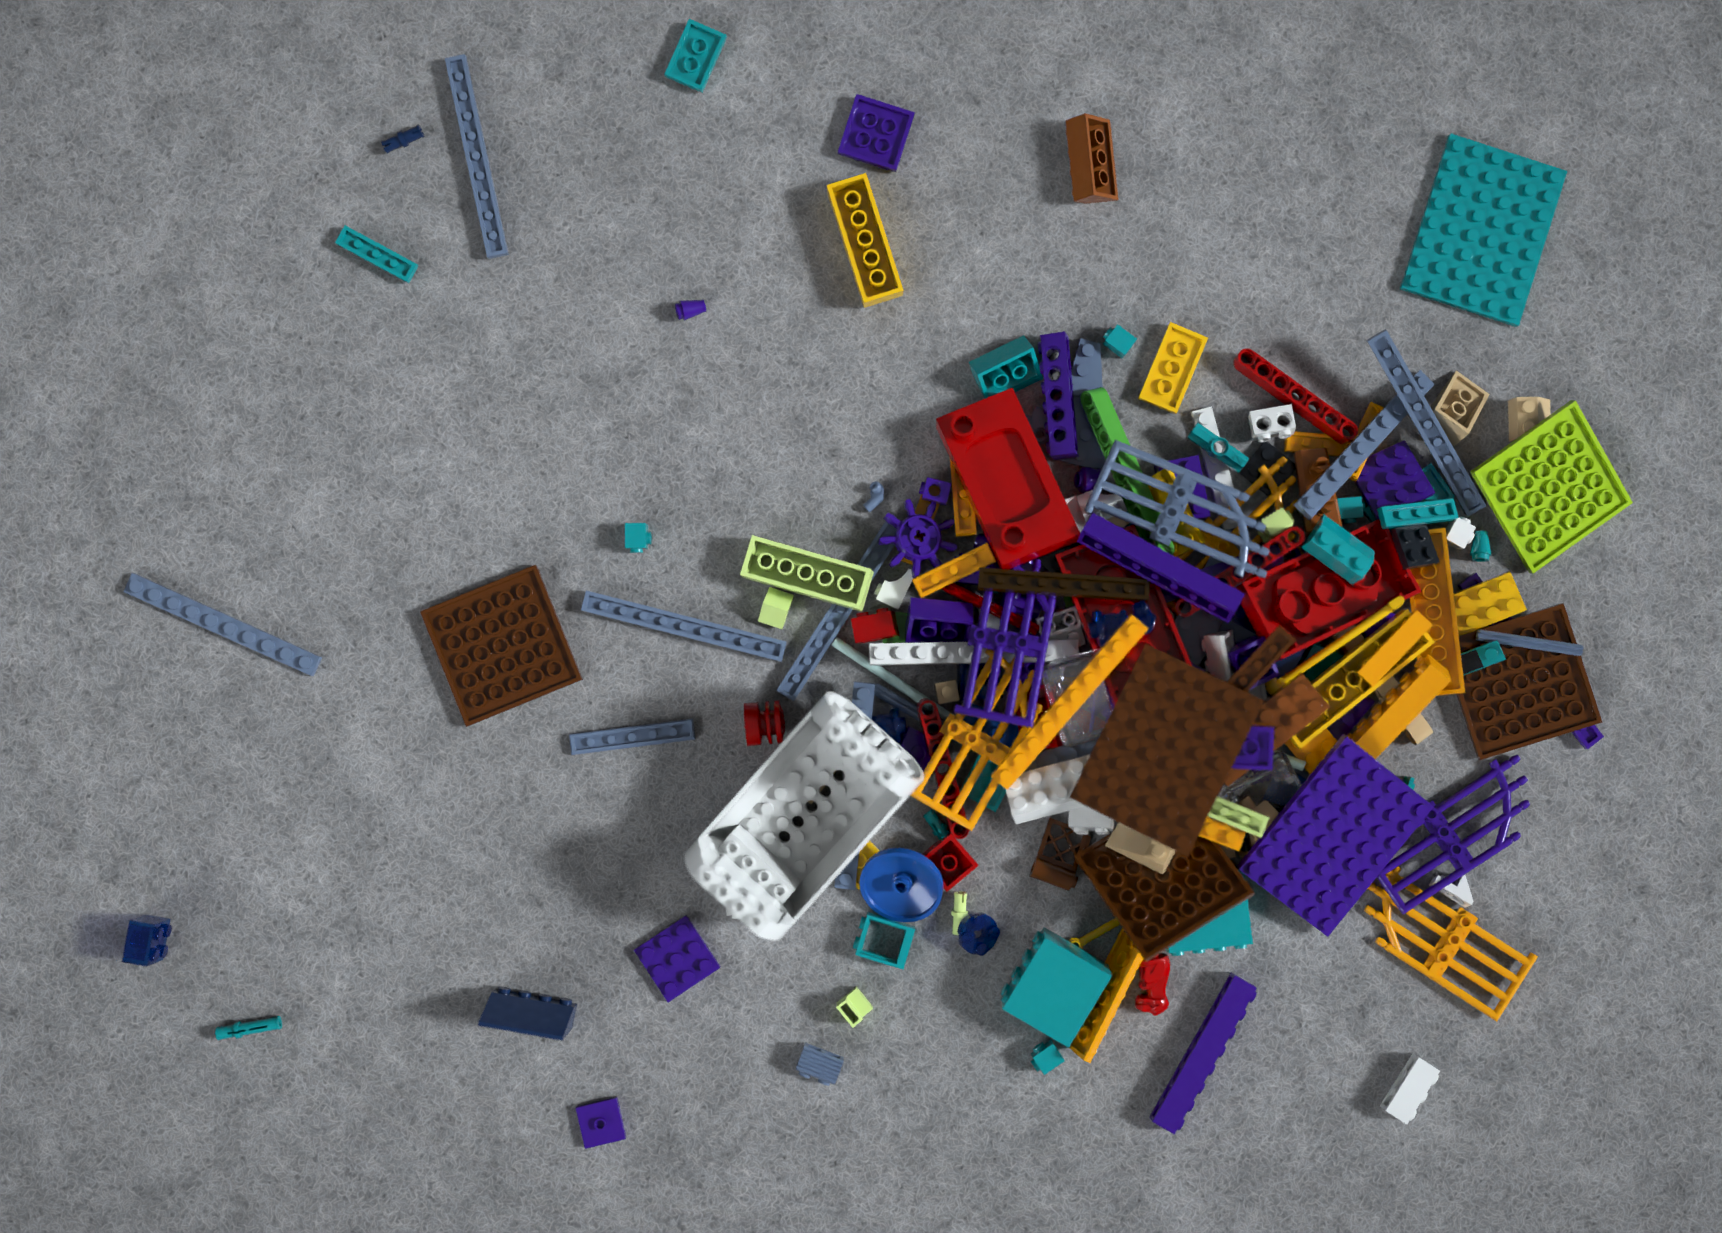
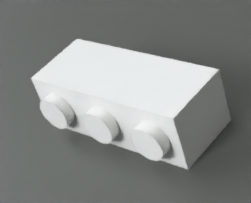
[1380,1053,1440,1124]

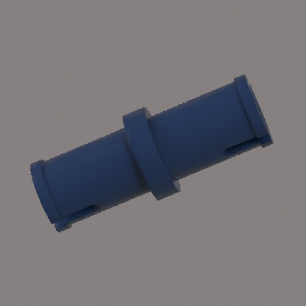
[381,124,425,154]

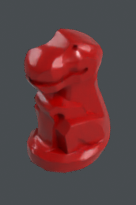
[1135,952,1170,1016]

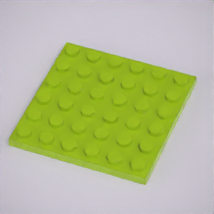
[1470,400,1633,574]

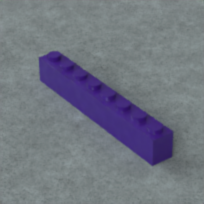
[1077,513,1245,623]
[1149,972,1257,1134]

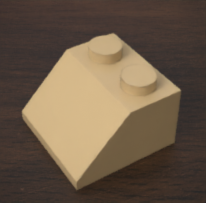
[1508,397,1550,442]

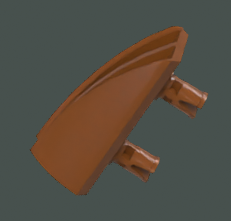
[1295,448,1343,537]

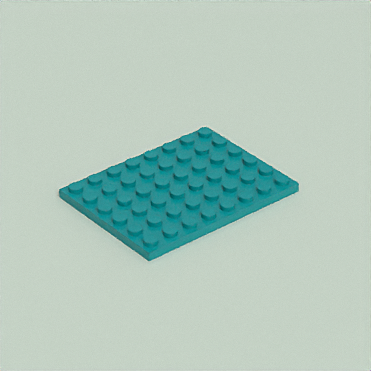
[1400,133,1568,327]

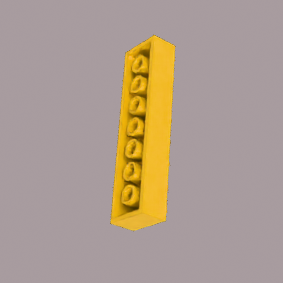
[1290,609,1435,749]

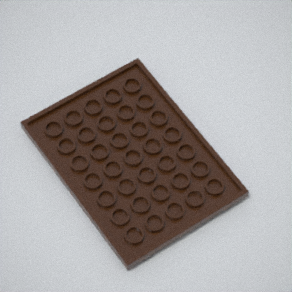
[1069,644,1264,857]

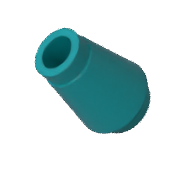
[1470,530,1491,562]

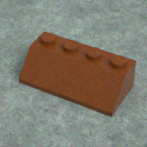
[1065,113,1118,204]

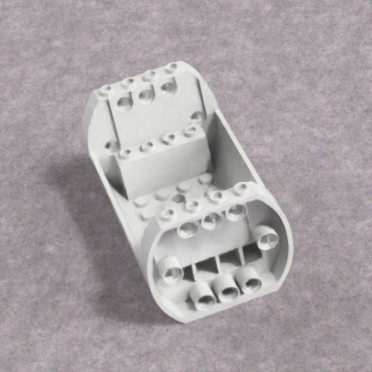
[684,692,924,940]

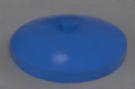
[860,848,944,922]

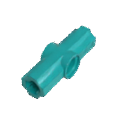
[1187,423,1249,473]

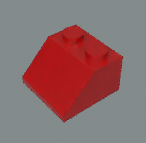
[922,833,979,892]

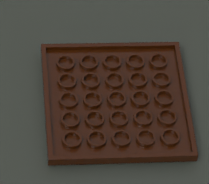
[420,565,583,727]
[1457,603,1602,760]
[1074,833,1254,962]

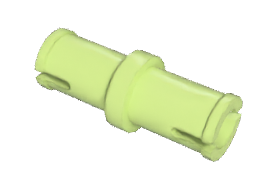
[951,891,968,935]

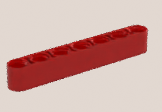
[1233,348,1358,445]
[1176,527,1304,617]
[917,698,969,839]

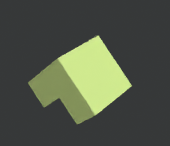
[758,587,794,629]
[836,986,873,1028]

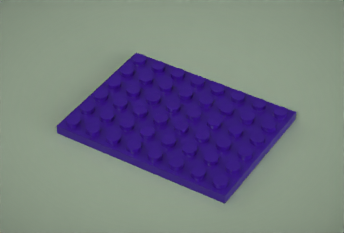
[1236,734,1434,937]

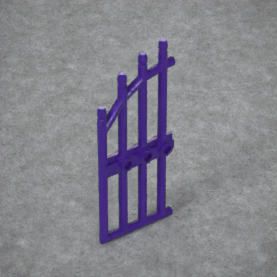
[954,552,1057,728]
[1377,755,1530,915]

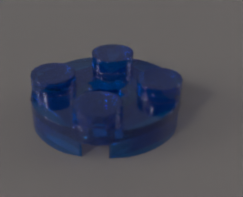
[957,912,1000,956]

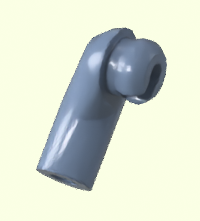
[863,481,884,513]

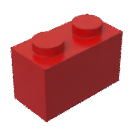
[851,608,899,644]

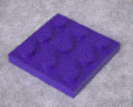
[838,94,915,172]
[1354,440,1435,520]
[634,915,721,1002]

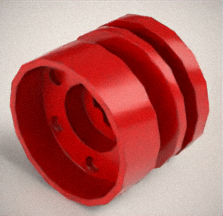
[744,700,785,746]

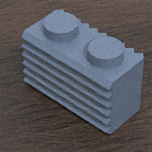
[796,1043,844,1086]

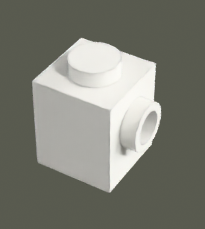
[1446,516,1476,550]

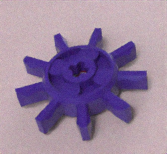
[878,499,957,578]

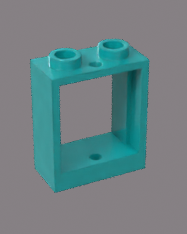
[853,912,915,970]

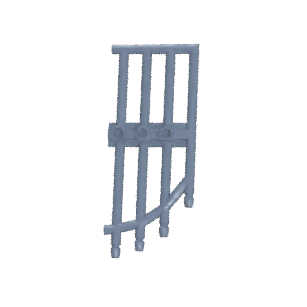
[1084,440,1270,578]

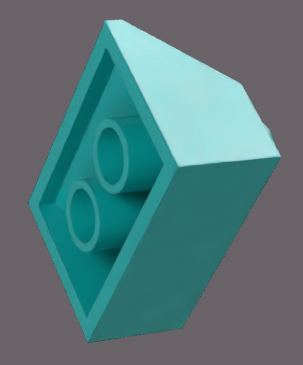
[969,335,1043,399]
[1301,514,1375,585]

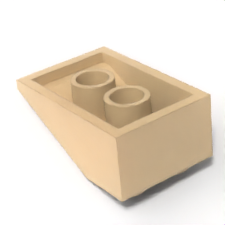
[1430,371,1490,446]
[1106,822,1175,874]

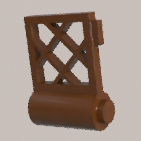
[1029,818,1091,891]

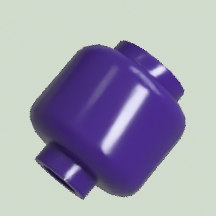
[1074,467,1101,494]

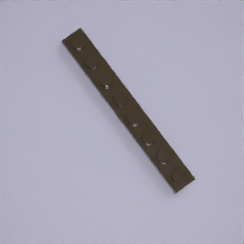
[978,567,1149,602]

